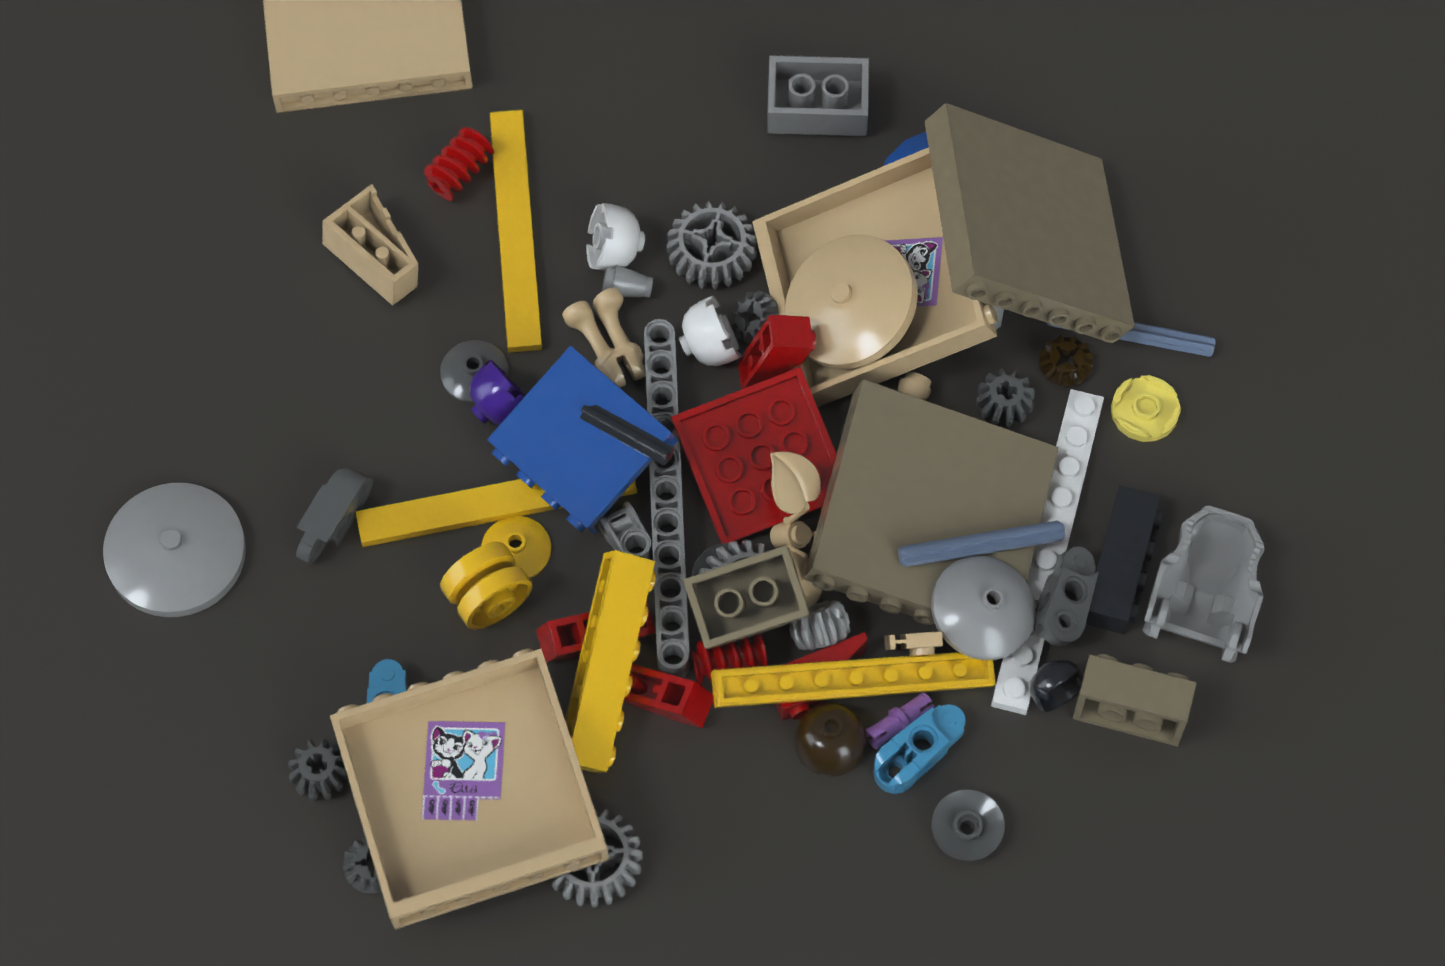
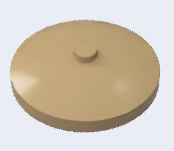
[785,235,918,369]

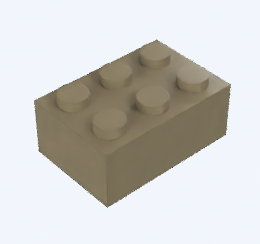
[683,545,811,650]
[1072,654,1197,747]

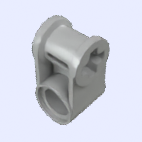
[597,501,653,560]

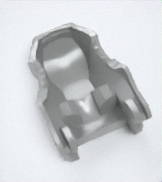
[1142,506,1265,663]

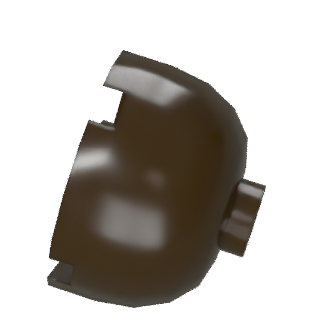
[795,702,867,776]

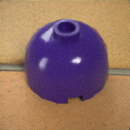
[469,359,526,426]

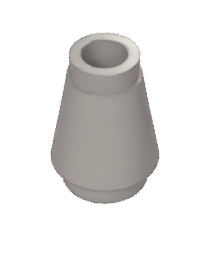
[602,265,653,297]

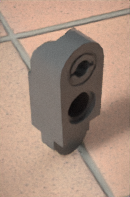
[296,468,373,564]
[1033,546,1099,647]

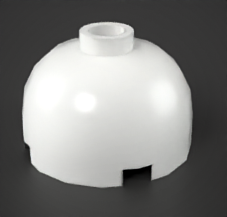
[586,203,645,271]
[679,296,741,366]

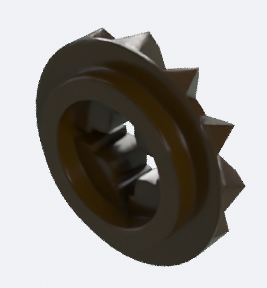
[1039,334,1094,387]

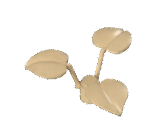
[770,452,822,607]

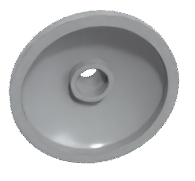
[931,556,1036,660]

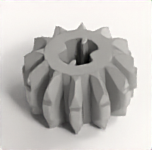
[789,600,851,651]

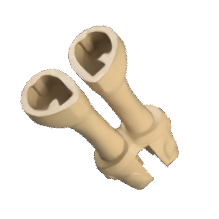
[562,287,646,388]

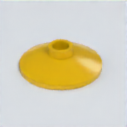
[481,516,551,579]

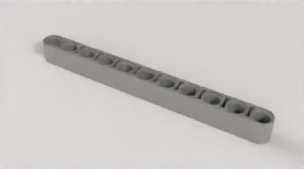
[644,319,690,678]

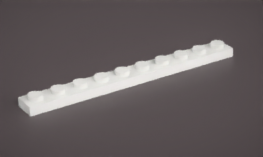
[991,389,1104,715]

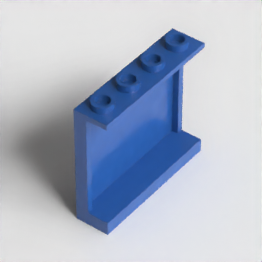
[487,346,678,535]

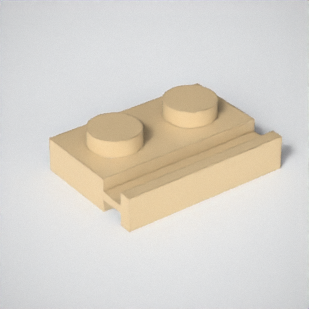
[884,631,943,655]

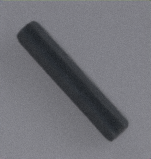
[580,405,674,465]

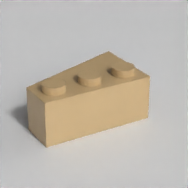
[322,184,418,306]

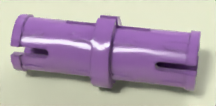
[865,692,935,750]

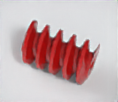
[424,127,495,202]
[692,633,768,686]

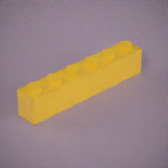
[565,550,656,773]

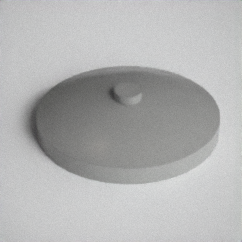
[103,483,246,617]

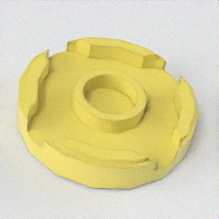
[1111,375,1181,442]

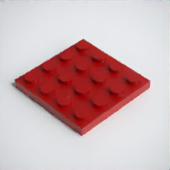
[671,367,837,543]

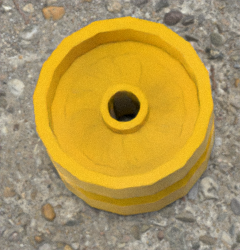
[440,542,533,630]

